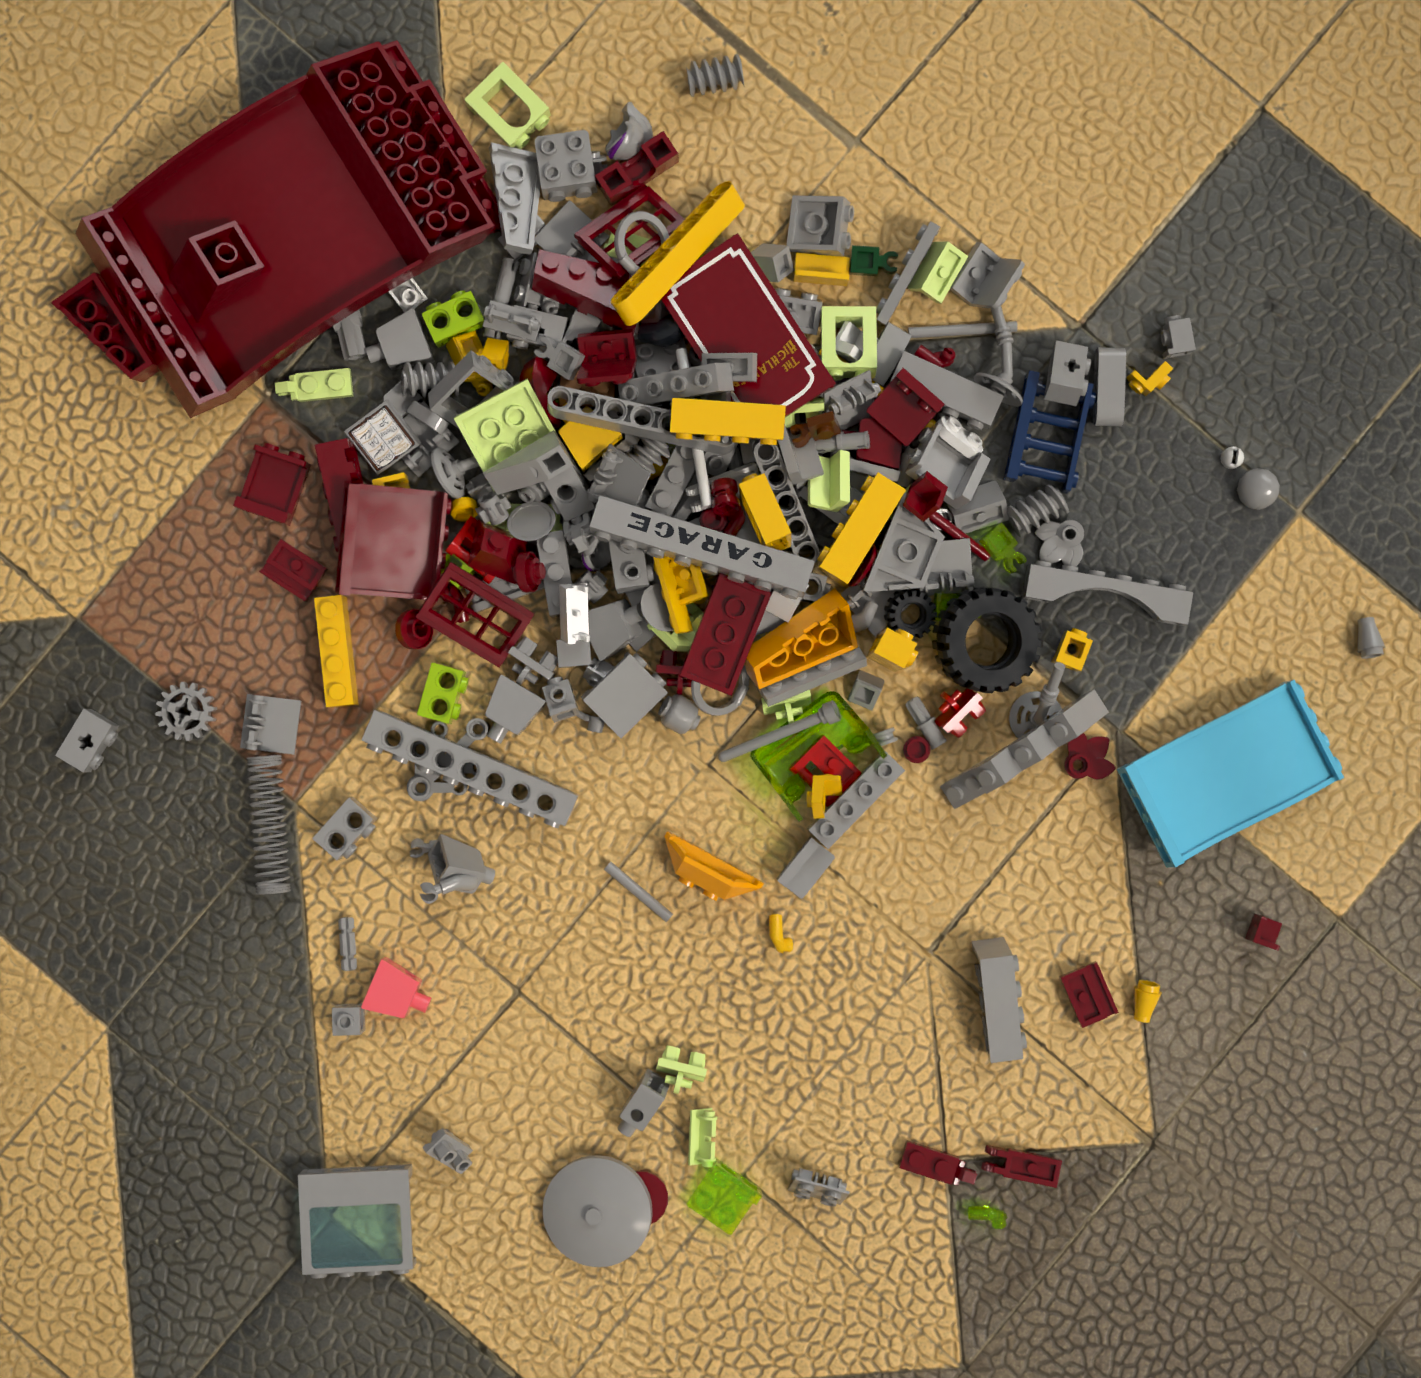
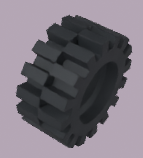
[884,589,937,640]

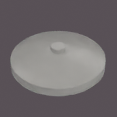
[543,1155,652,1267]

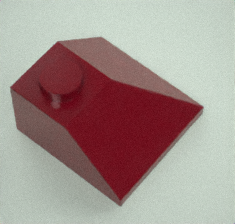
[468,520,528,585]

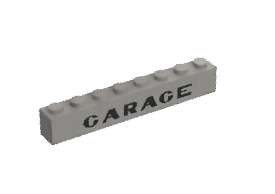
[589,495,815,600]

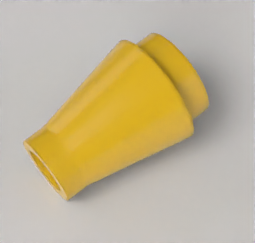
[1134,980,1162,1023]

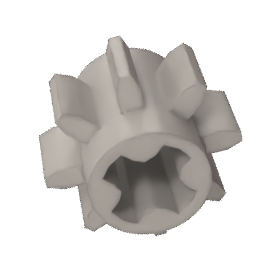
[475,491,512,525]
[574,570,608,604]

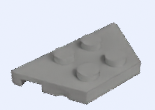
[862,493,945,592]

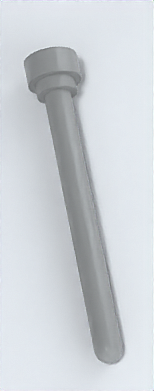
[718,700,841,762]

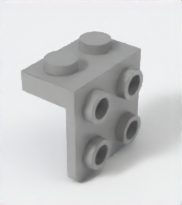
[535,130,598,202]
[949,242,1025,309]

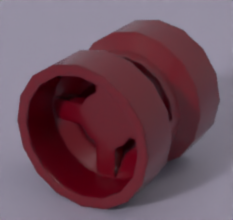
[710,477,740,516]

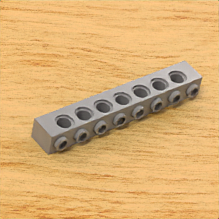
[362,710,579,828]

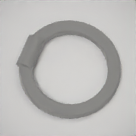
[614,211,669,276]
[691,665,749,716]

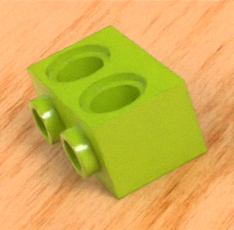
[421,290,485,348]
[417,662,469,724]

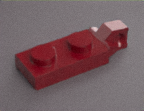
[899,1140,977,1186]

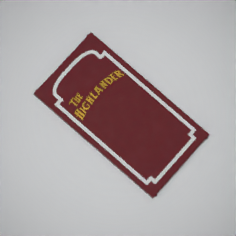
[661,233,836,439]

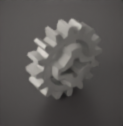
[155,682,217,741]

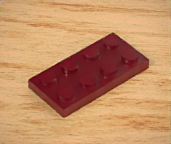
[679,573,772,696]

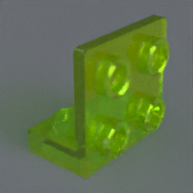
[687,1158,762,1235]

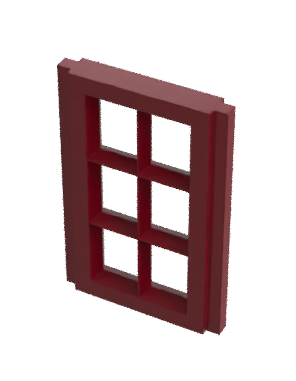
[574,184,685,280]
[415,562,534,668]

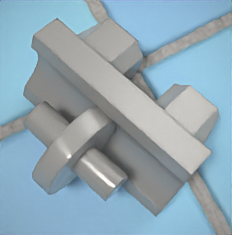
[508,636,558,685]
[422,1128,473,1174]

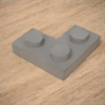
[701,353,757,402]

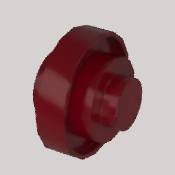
[513,551,546,593]
[395,609,433,649]

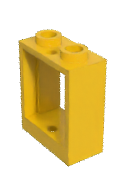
[739,473,792,551]

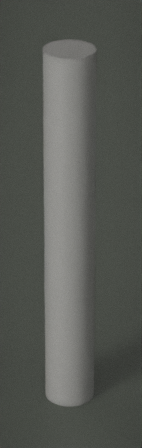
[604,862,673,922]

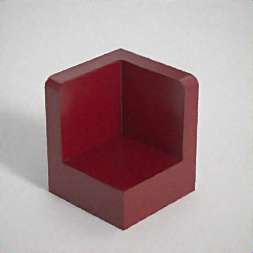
[903,471,948,522]
[1245,913,1282,951]

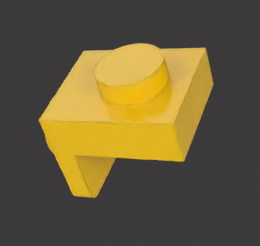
[1126,361,1173,397]
[807,774,842,818]

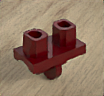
[656,650,692,695]

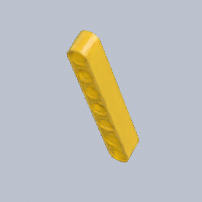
[611,181,745,326]

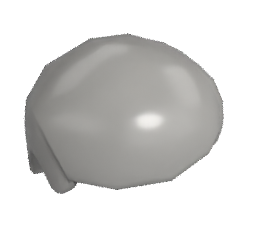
[1237,468,1280,510]

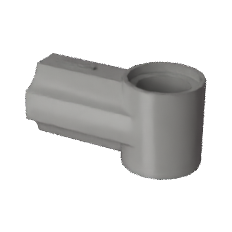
[333,310,367,361]

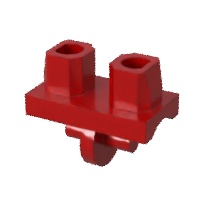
[934,688,986,738]

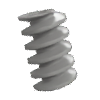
[686,54,744,97]
[401,362,459,397]
[626,437,671,474]
[1007,485,1069,538]

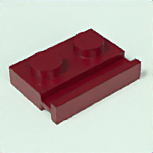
[259,539,328,602]
[1059,961,1119,1028]

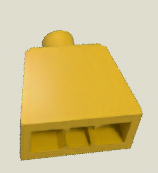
[558,403,622,472]

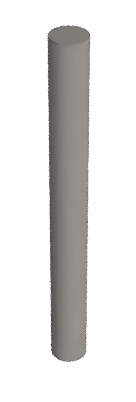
[908,321,1017,338]

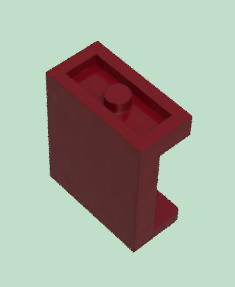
[233,442,311,526]

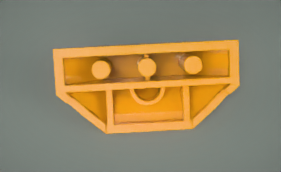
[664,831,764,901]

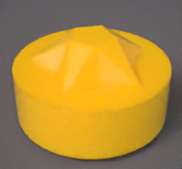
[451,497,478,522]

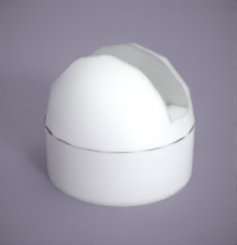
[1220,446,1244,469]

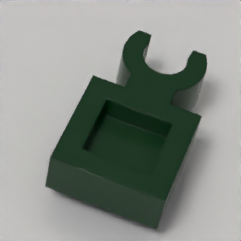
[850,245,898,276]

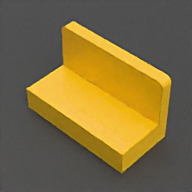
[793,253,850,286]

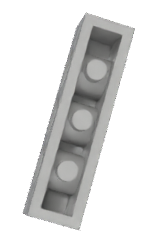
[618,363,734,406]
[807,751,905,849]

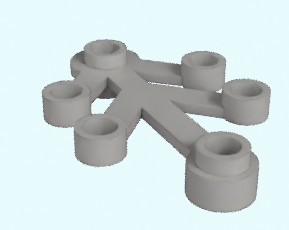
[407,718,489,801]

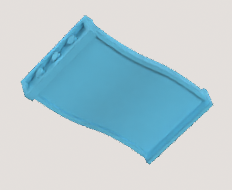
[1117,680,1344,868]

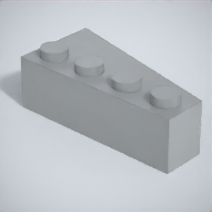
[971,937,1027,1063]

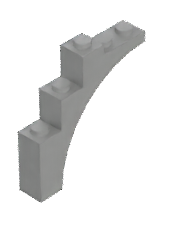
[940,689,1109,809]

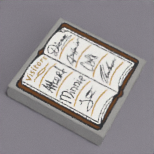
[344,399,421,475]

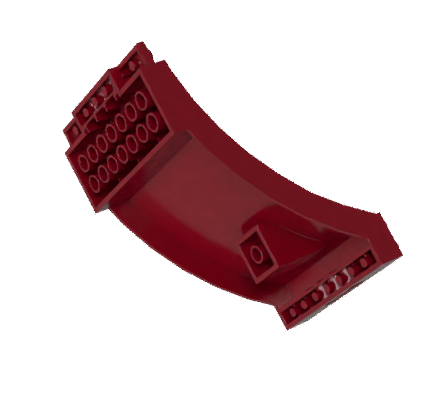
[75,40,501,418]

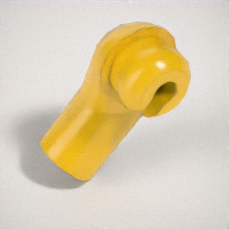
[769,914,793,954]

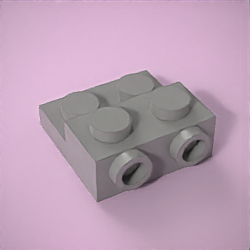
[786,195,854,256]

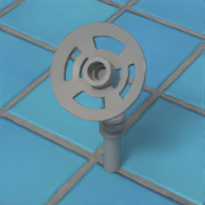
[974,306,1023,407]
[431,447,479,499]
[1009,662,1065,738]

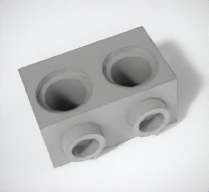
[312,797,378,860]

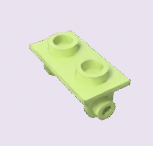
[688,1108,718,1167]

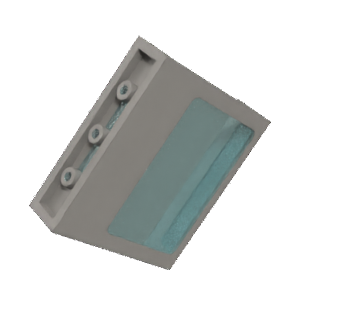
[298,1164,417,1279]

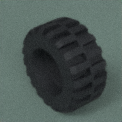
[932,587,1043,693]

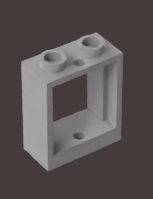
[428,351,514,428]

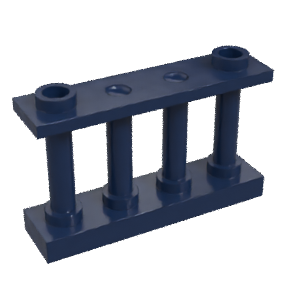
[1003,370,1096,494]

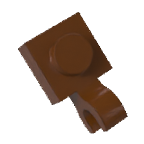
[790,411,841,448]

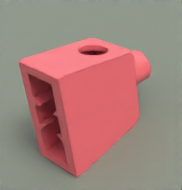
[361,957,432,1018]

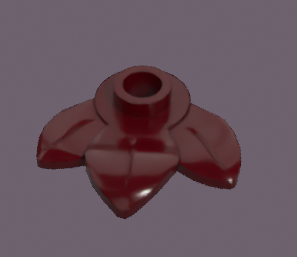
[1064,733,1116,780]

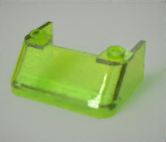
[750,691,887,822]

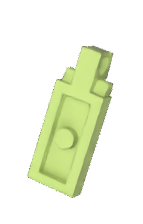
[275,368,353,402]

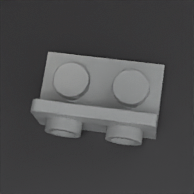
[775,288,822,335]

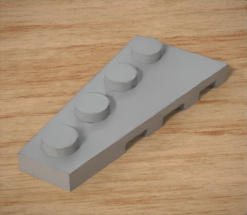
[489,142,541,255]
[751,646,867,707]

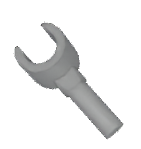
[577,710,604,733]

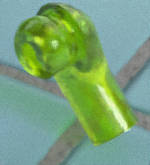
[968,1206,1008,1229]

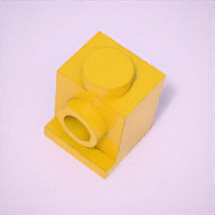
[475,337,509,380]
[1052,628,1093,672]

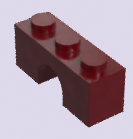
[595,131,679,206]

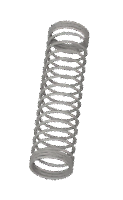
[246,755,291,895]

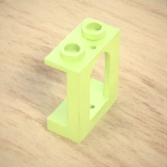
[464,62,551,149]
[820,306,877,381]

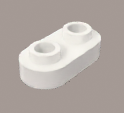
[935,416,983,460]

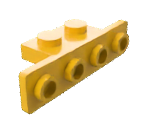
[653,556,709,634]

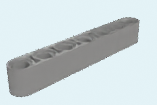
[547,386,735,455]

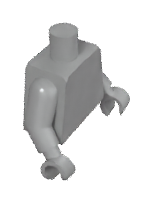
[410,834,495,904]

